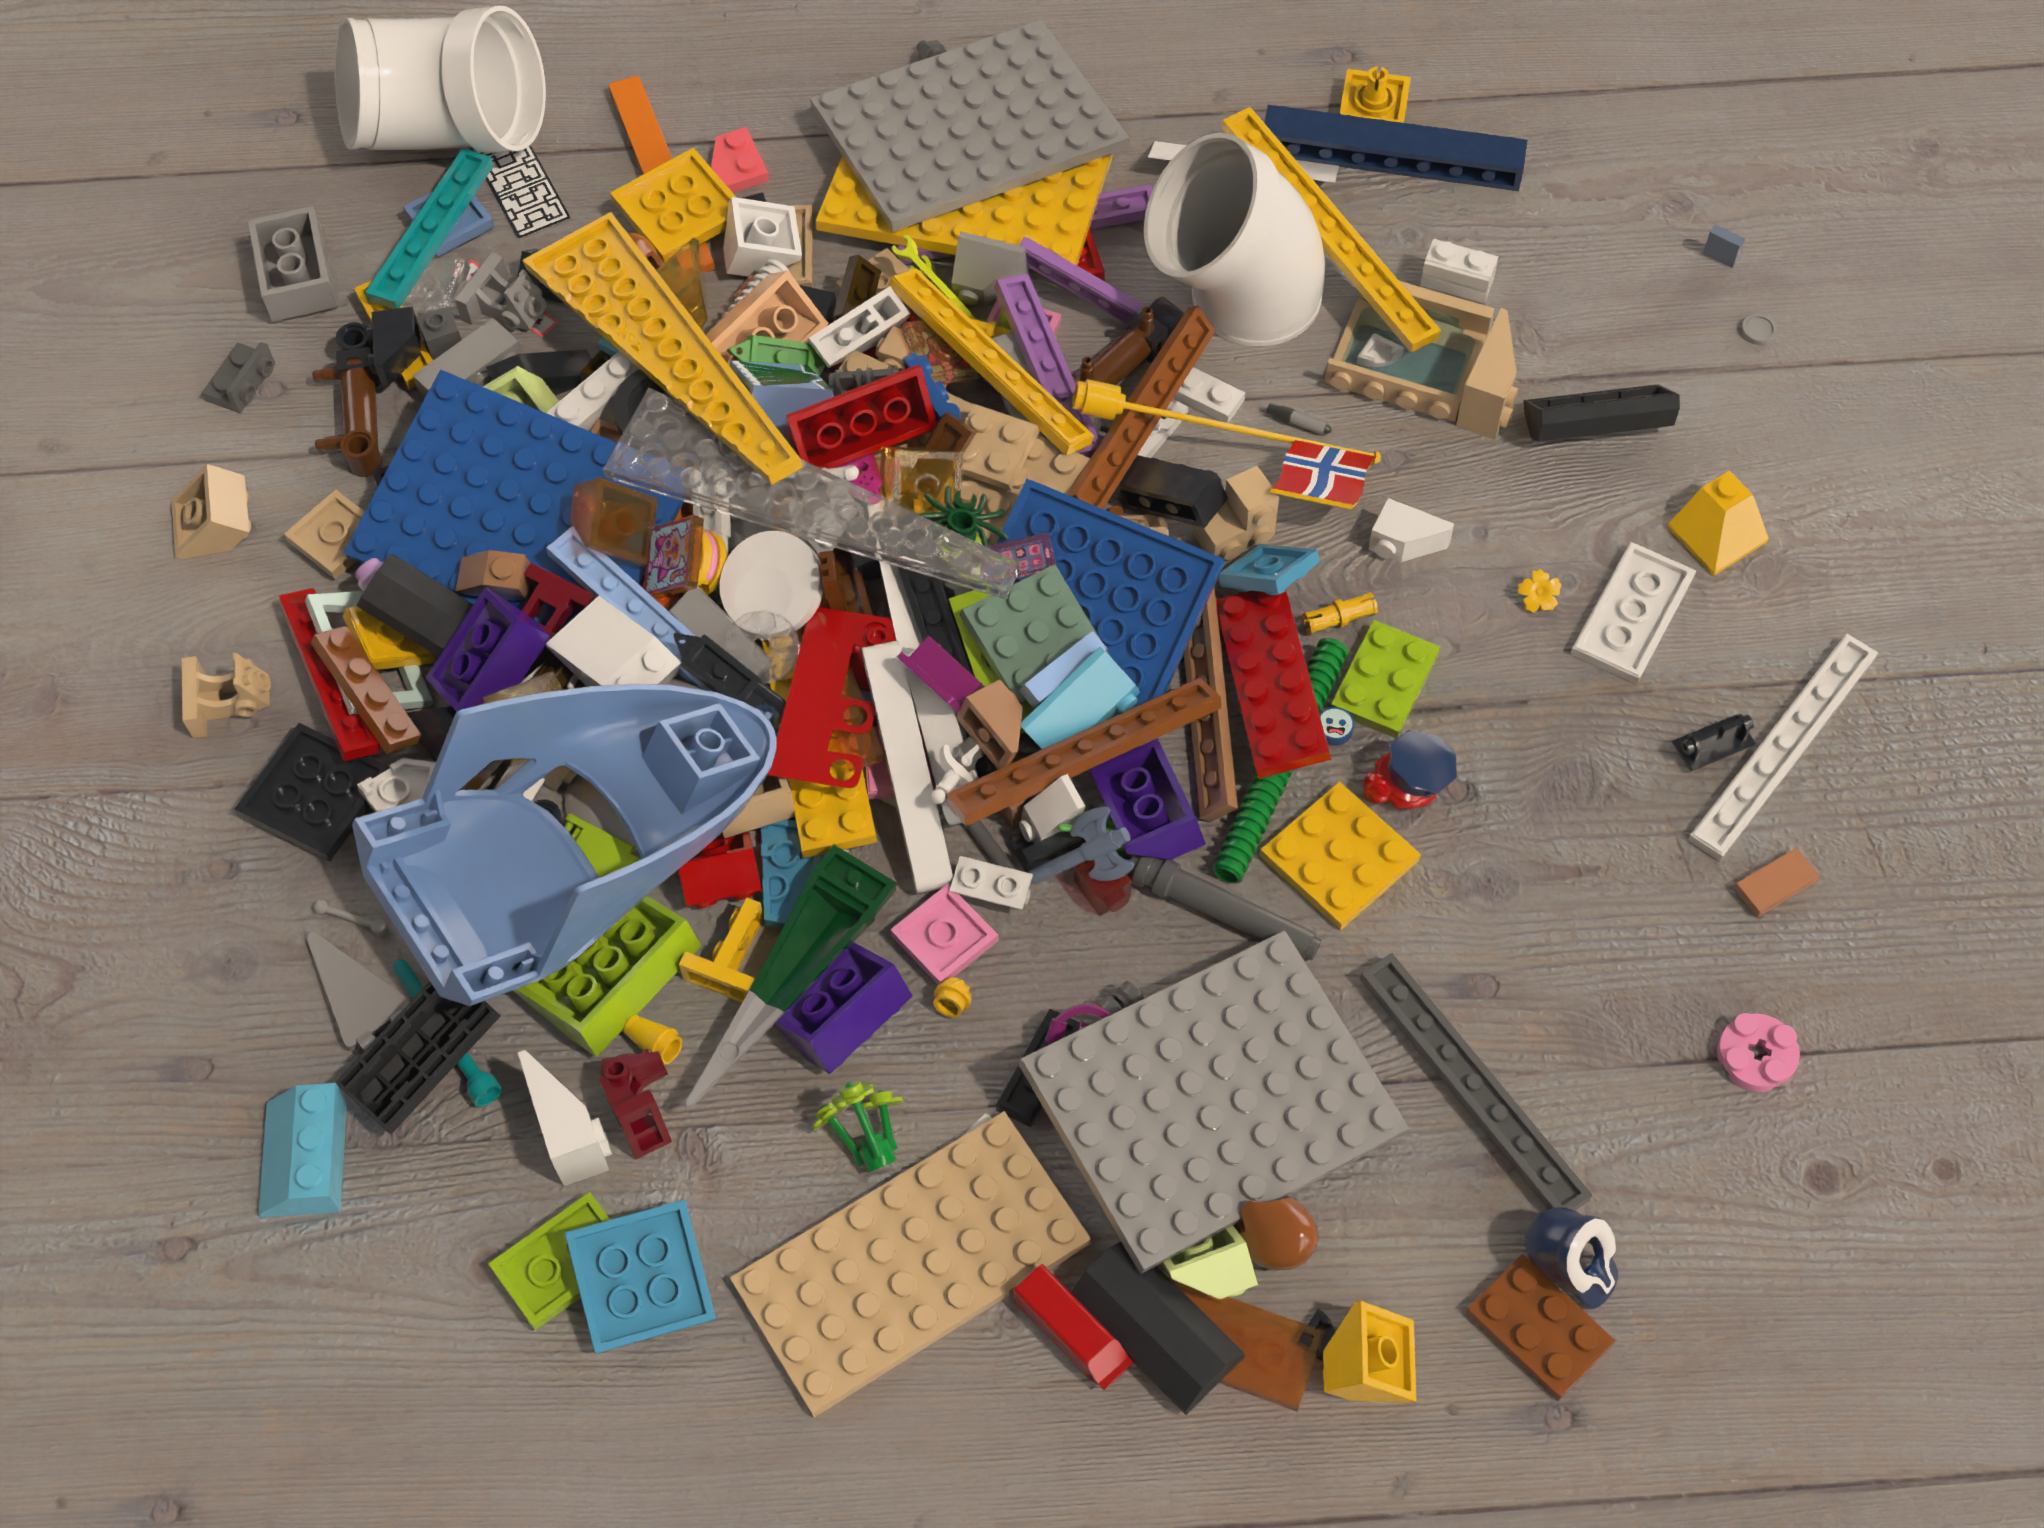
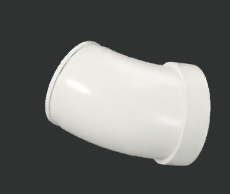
[335,6,546,153]
[1144,133,1325,346]

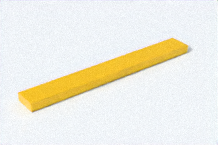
[888,268,1094,456]

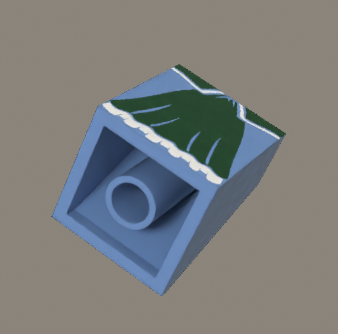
[729,361,834,438]

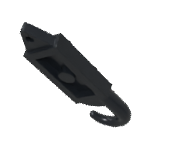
[673,633,786,737]

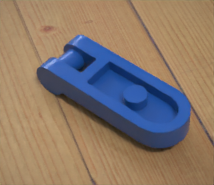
[902,352,962,424]

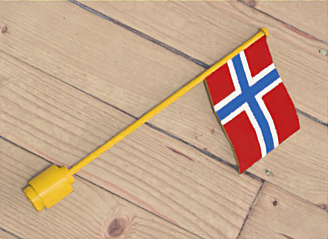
[1072,379,1381,509]

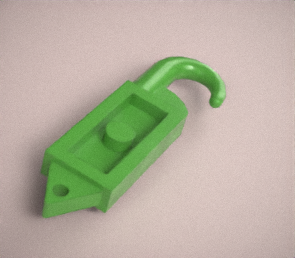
[726,335,844,376]

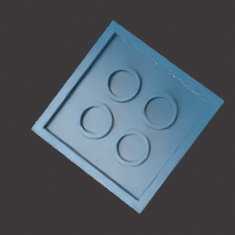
[565,1200,716,1354]

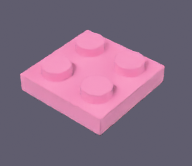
[890,884,999,985]

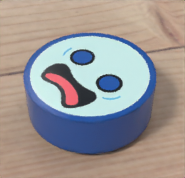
[1320,707,1354,746]

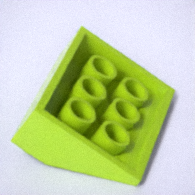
[513,896,702,1057]

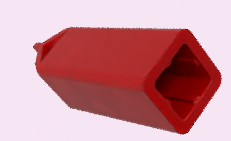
[1013,1264,1134,1391]

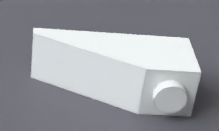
[808,286,910,368]

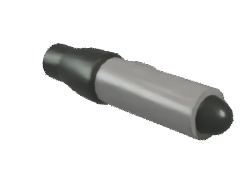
[1266,403,1332,435]

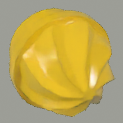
[933,977,972,1018]

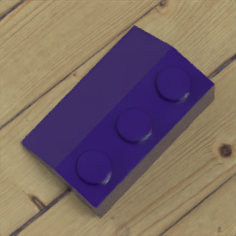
[426,587,551,712]
[1090,738,1206,860]
[773,942,913,1074]

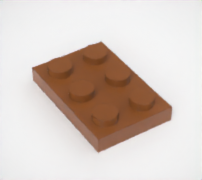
[1466,1254,1616,1401]

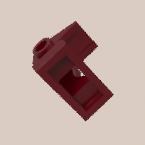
[522,562,596,660]
[600,1049,672,1160]

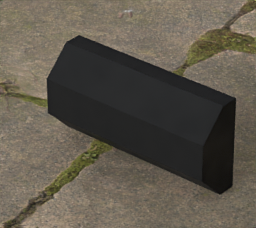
[1523,384,1680,442]
[356,554,474,657]
[335,981,501,1134]
[1071,1242,1245,1415]

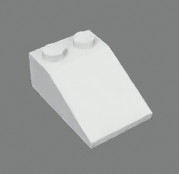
[545,596,681,687]
[518,1050,612,1186]

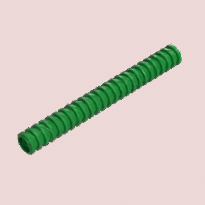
[1212,637,1349,883]

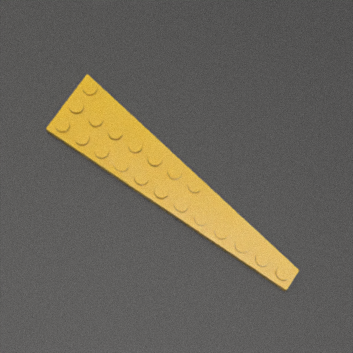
[522,212,803,485]

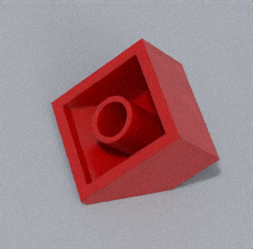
[678,831,761,908]

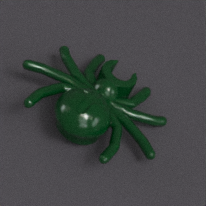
[912,486,1009,557]

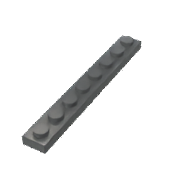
[1360,953,1592,1211]

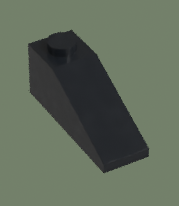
[486,349,592,396]

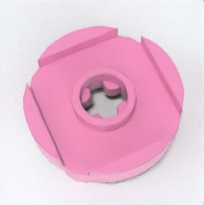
[1717,1013,1800,1092]

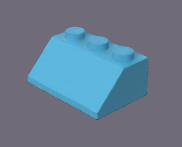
[1021,646,1140,750]
[258,1083,347,1218]

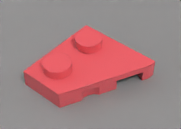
[711,127,770,193]

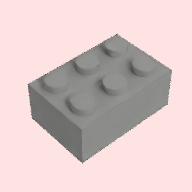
[248,206,338,322]

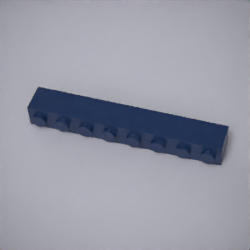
[1264,105,1528,191]

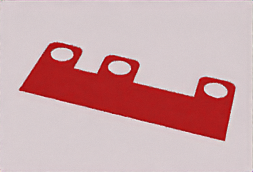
[768,607,894,788]

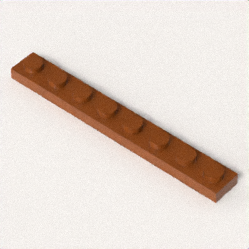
[1067,305,1216,509]
[946,678,1221,826]

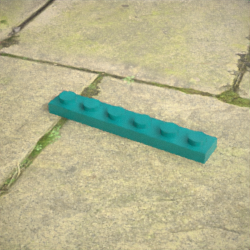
[365,148,494,309]

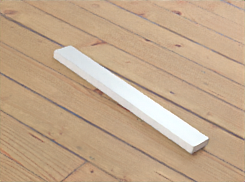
[1688,633,1878,862]

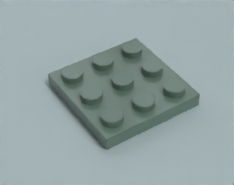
[959,564,1111,705]

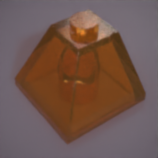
[570,477,658,568]

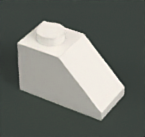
[1368,498,1454,562]
[1019,774,1085,844]

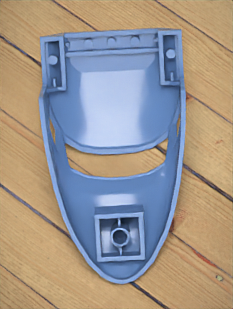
[352,684,777,1006]

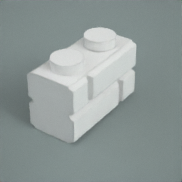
[1420,239,1499,304]

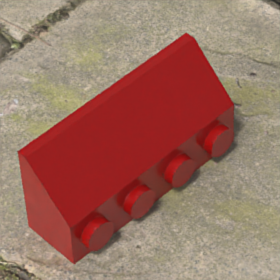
[785,364,937,472]

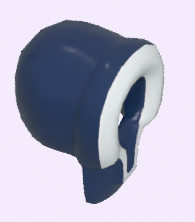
[1525,1207,1618,1309]

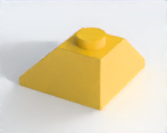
[1667,471,1769,576]
[1323,1301,1416,1403]

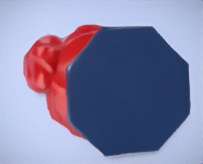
[1363,730,1457,810]

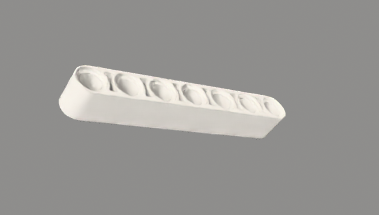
[861,640,953,894]

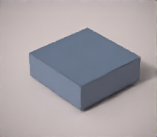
[1703,225,1745,268]

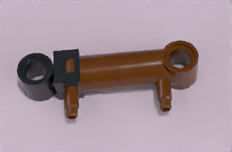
[1071,297,1185,385]
[312,322,382,477]

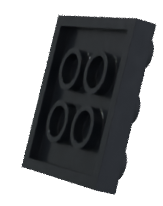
[235,723,390,861]

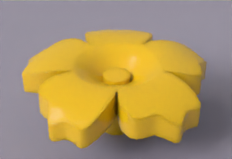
[1517,569,1561,613]

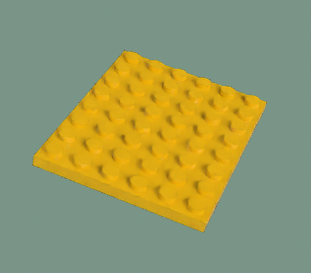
[816,153,1114,268]

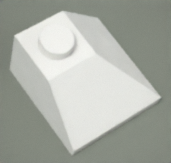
[723,197,802,277]

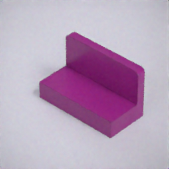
[897,636,985,712]

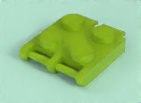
[564,813,641,878]

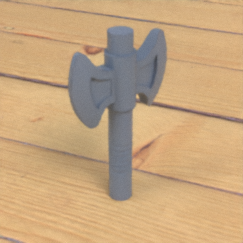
[1028,807,1134,884]

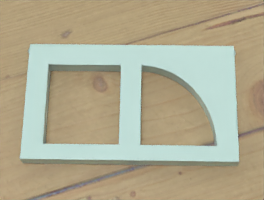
[305,591,434,715]

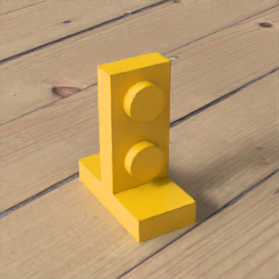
[679,898,764,1003]

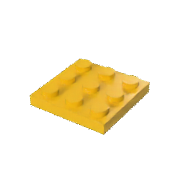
[610,148,736,263]
[1260,781,1421,931]

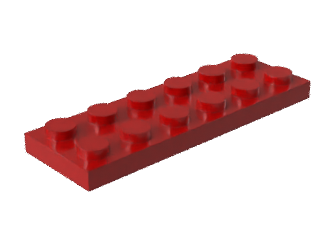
[1216,590,1332,779]

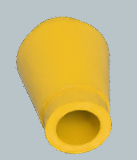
[624,1015,683,1064]

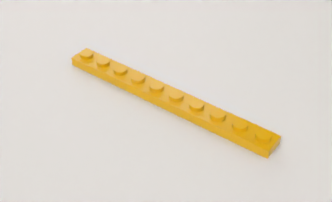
[1222,107,1441,353]

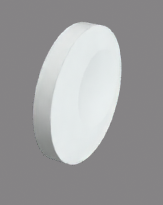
[720,531,824,637]

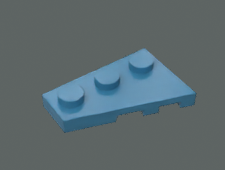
[761,819,825,929]

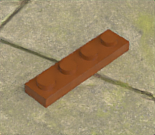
[311,626,421,753]

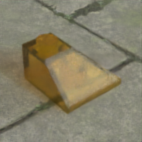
[880,446,963,524]

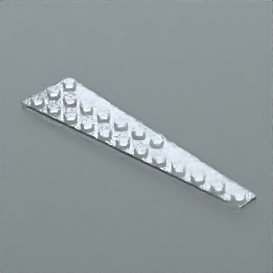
[603,388,1019,599]

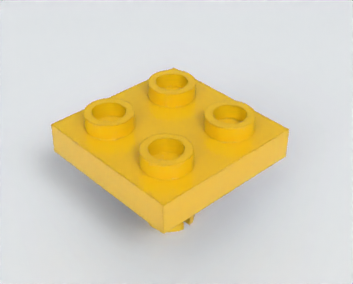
[1340,66,1411,123]

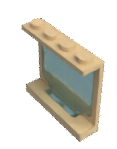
[1324,281,1495,422]

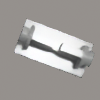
[949,856,1033,910]

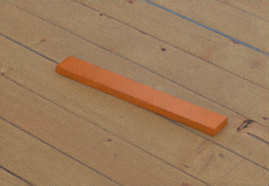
[608,75,715,279]

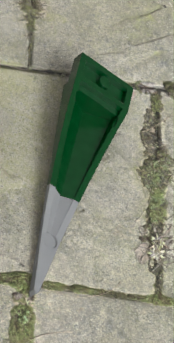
[686,844,897,1111]

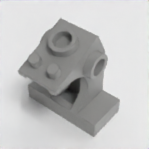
[455,252,548,330]

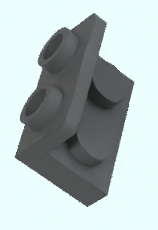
[202,342,275,414]

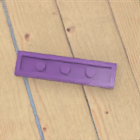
[1019,236,1143,324]

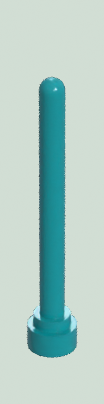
[393,959,503,1107]

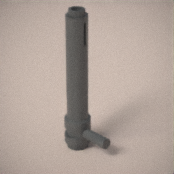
[1125,854,1322,961]

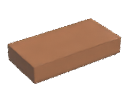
[1734,847,1821,918]

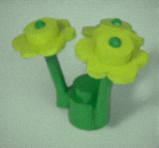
[812,1081,904,1173]

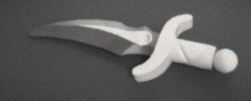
[931,736,985,804]

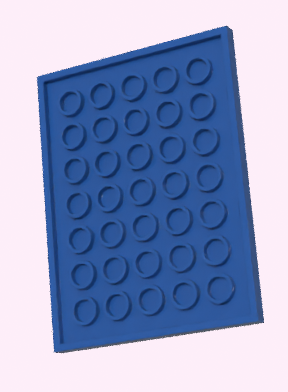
[343,369,694,629]

